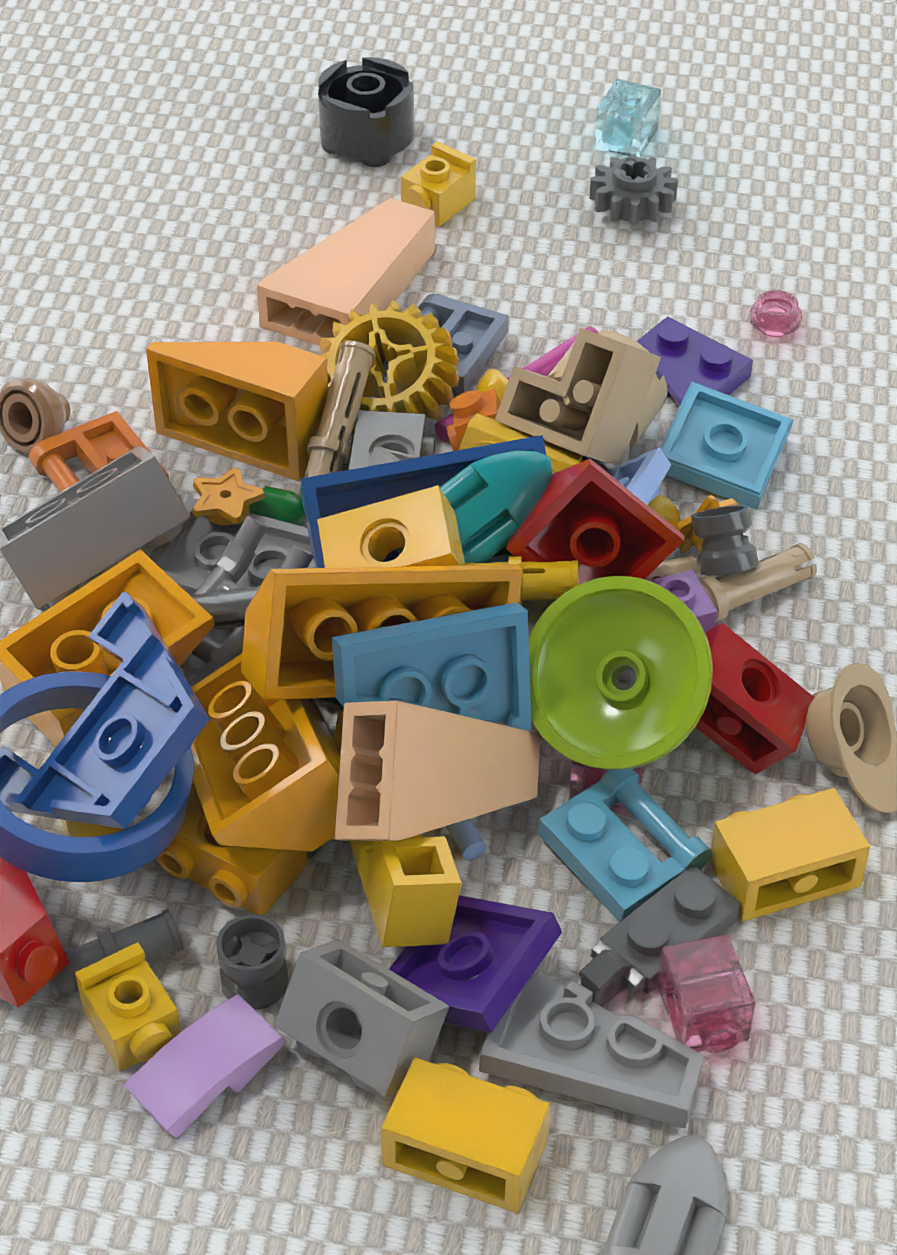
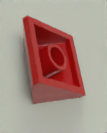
[506,459,684,585]

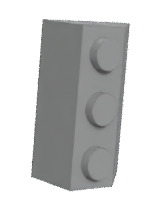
[0,445,191,610]

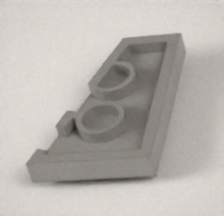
[479,965,704,1128]

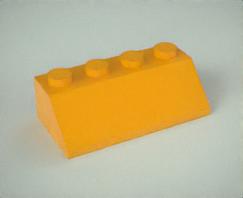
[241,565,523,700]
[191,653,341,852]

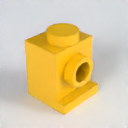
[400,141,476,227]
[75,942,181,1072]

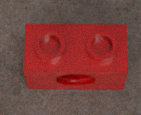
[696,622,814,775]

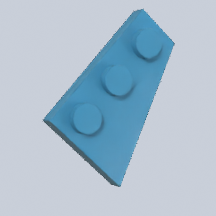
[332,602,531,730]

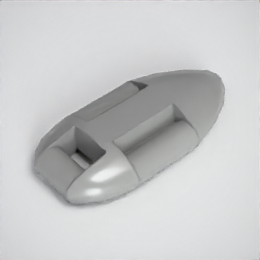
[602,1134,727,1255]

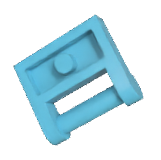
[537,769,712,922]

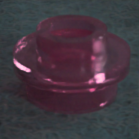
[749,290,802,337]

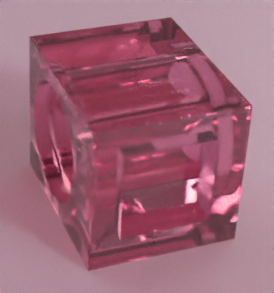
[657,934,756,1053]

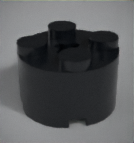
[318,57,414,167]

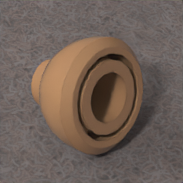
[0,378,70,455]

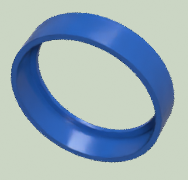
[0,671,194,882]

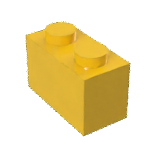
[709,787,870,922]
[381,1057,551,1214]

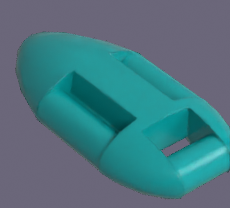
[396,450,553,563]

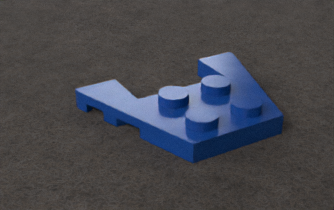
[0,591,210,829]

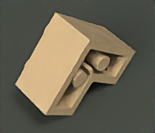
[495,328,661,466]

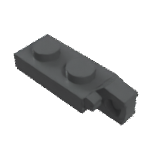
[579,865,742,1007]

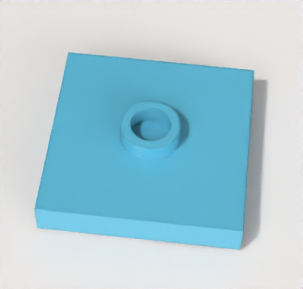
[660,382,794,510]

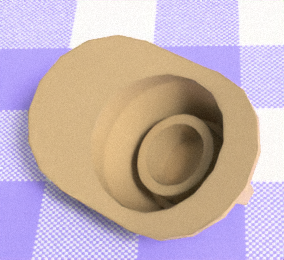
[806,662,897,814]

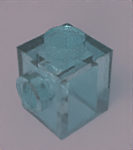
[594,79,661,157]

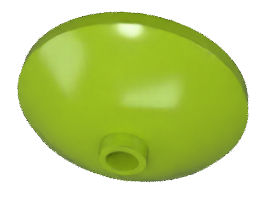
[529,576,713,770]

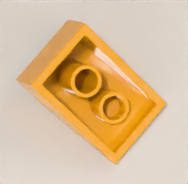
[146,342,328,482]
[0,549,215,747]

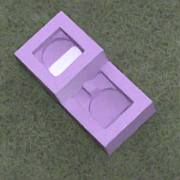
[124,994,287,1139]

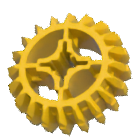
[319,299,459,435]

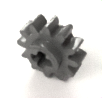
[589,154,678,225]

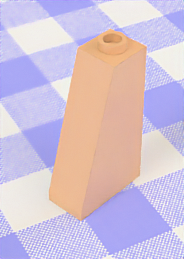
[257,198,435,346]
[335,701,541,841]

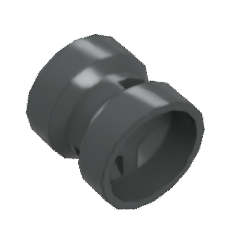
[691,505,759,576]
[216,914,289,1010]

